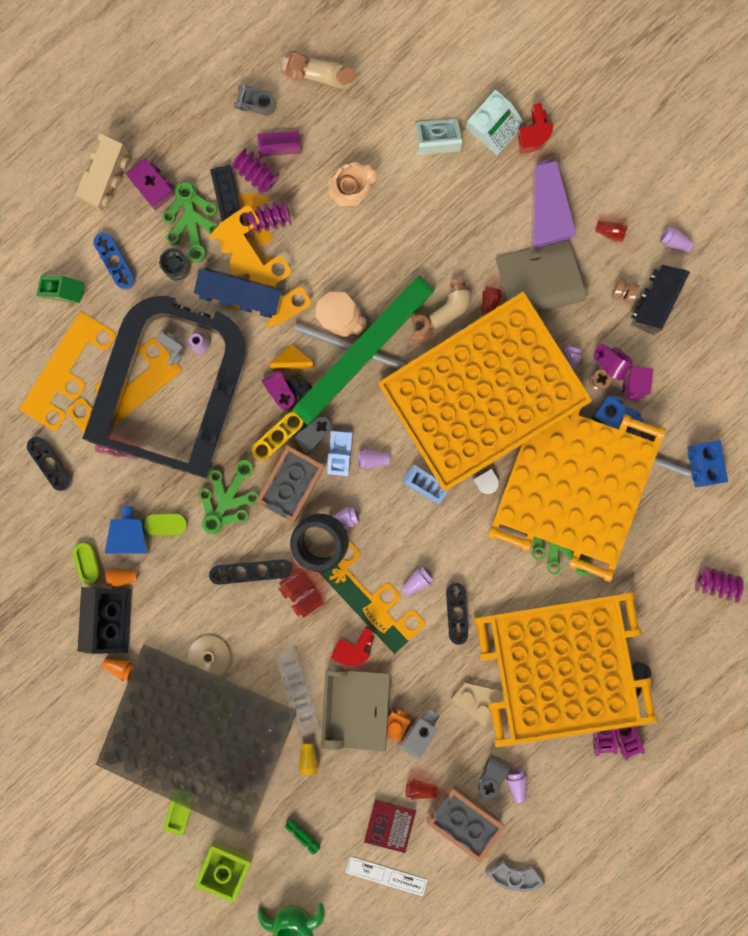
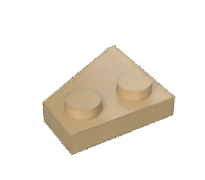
[451,682,505,727]

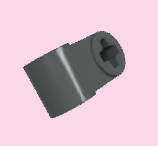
[233,85,276,116]
[293,417,332,455]
[477,754,511,799]

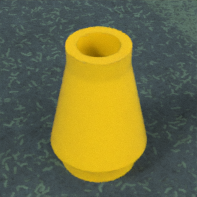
[298,744,319,775]

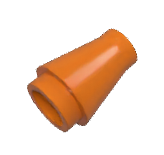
[105,567,137,588]
[102,656,136,681]

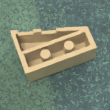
[75,133,131,211]

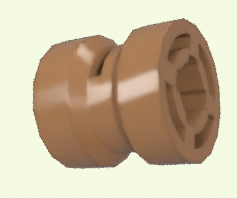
[612,278,640,305]

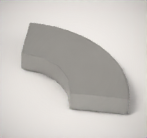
[485,859,545,892]

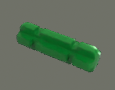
[285,818,321,855]

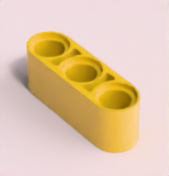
[252,412,304,461]

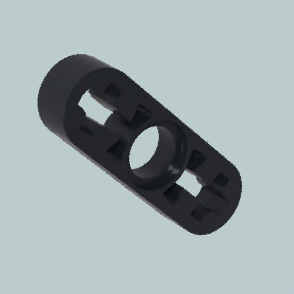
[27,437,72,491]
[446,582,468,645]

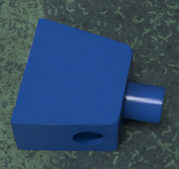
[105,506,149,554]

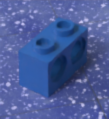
[591,395,644,435]
[687,440,728,488]

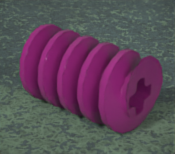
[232,148,280,193]
[246,200,292,235]
[695,566,744,603]

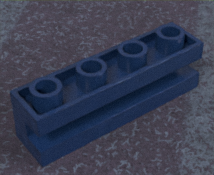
[193,267,285,318]

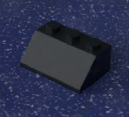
[630,265,690,335]
[77,587,132,654]

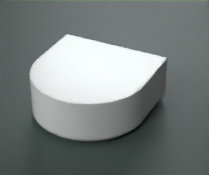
[473,469,499,494]

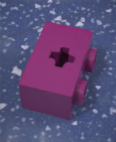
[125,158,175,211]

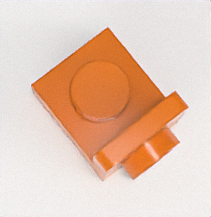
[387,708,411,742]

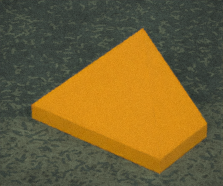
[270,344,314,370]

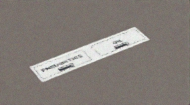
[346,856,428,896]

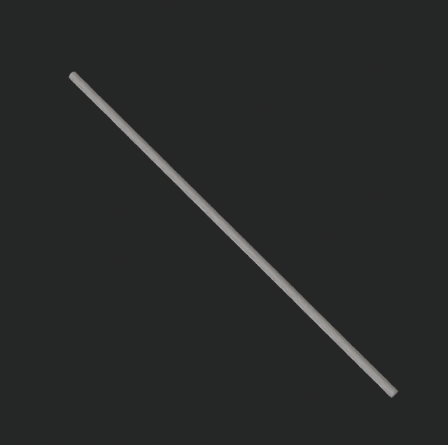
[294,322,692,478]

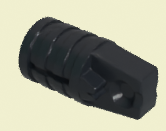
[287,372,313,400]

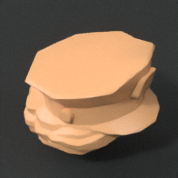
[328,162,377,206]
[315,292,367,337]

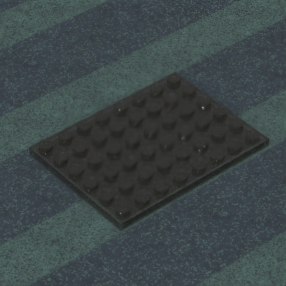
[96,645,297,835]

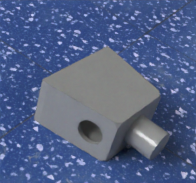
[397,709,440,760]

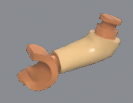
[281,52,356,89]
[411,279,472,343]

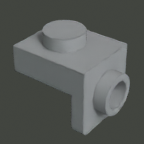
[157,332,184,367]

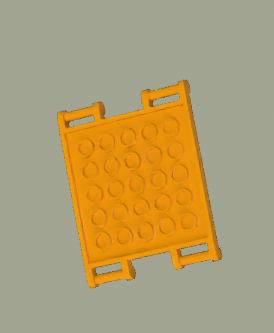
[488,409,666,582]
[474,592,659,747]

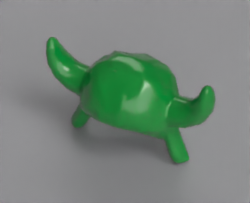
[258,903,325,936]

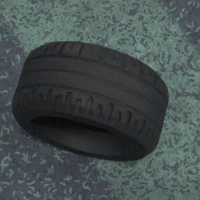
[290,513,349,572]

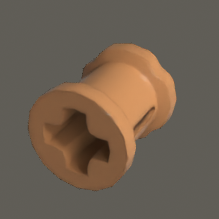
[589,369,612,390]

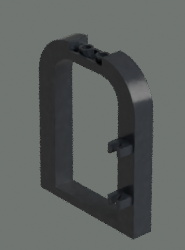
[82,296,247,480]

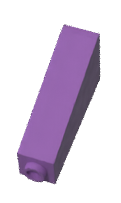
[532,160,576,249]

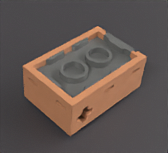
[256,445,325,523]
[426,784,505,863]

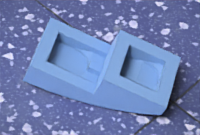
[327,429,353,476]

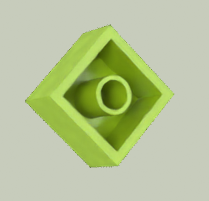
[194,840,253,903]

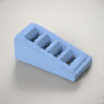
[402,464,448,505]

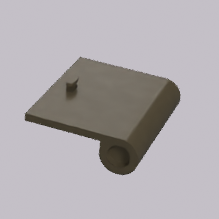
[495,240,589,312]
[321,665,390,752]

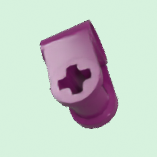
[594,344,633,380]
[261,369,297,411]
[615,726,646,761]
[593,729,618,756]

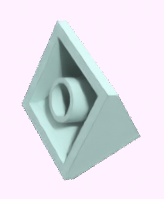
[415,118,462,155]

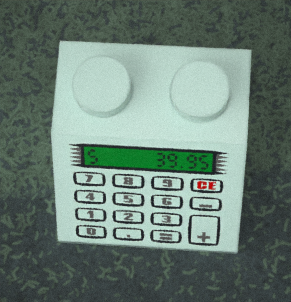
[466,90,525,155]

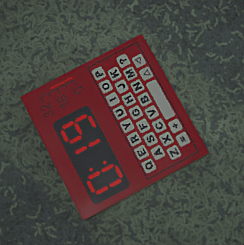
[364,799,416,853]

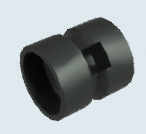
[159,248,191,281]

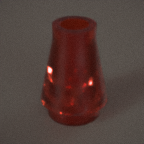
[595,220,628,243]
[481,286,503,316]
[405,778,438,800]

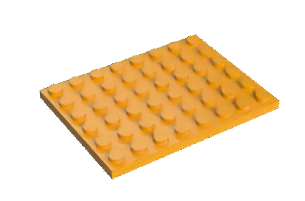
[378,292,592,492]

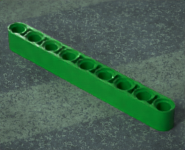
[292,275,436,425]

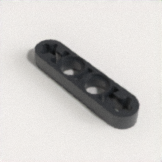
[209,559,292,585]

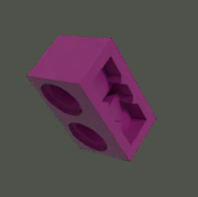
[621,366,654,401]

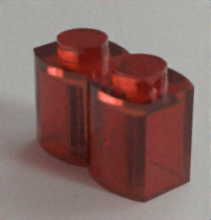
[279,568,325,618]

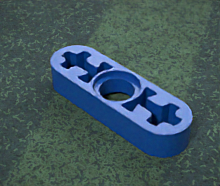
[93,233,135,290]

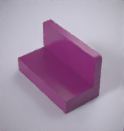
[257,130,301,157]

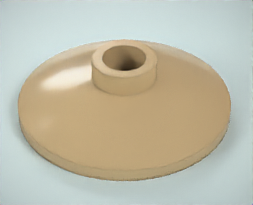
[188,635,230,678]

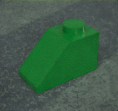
[36,276,85,303]

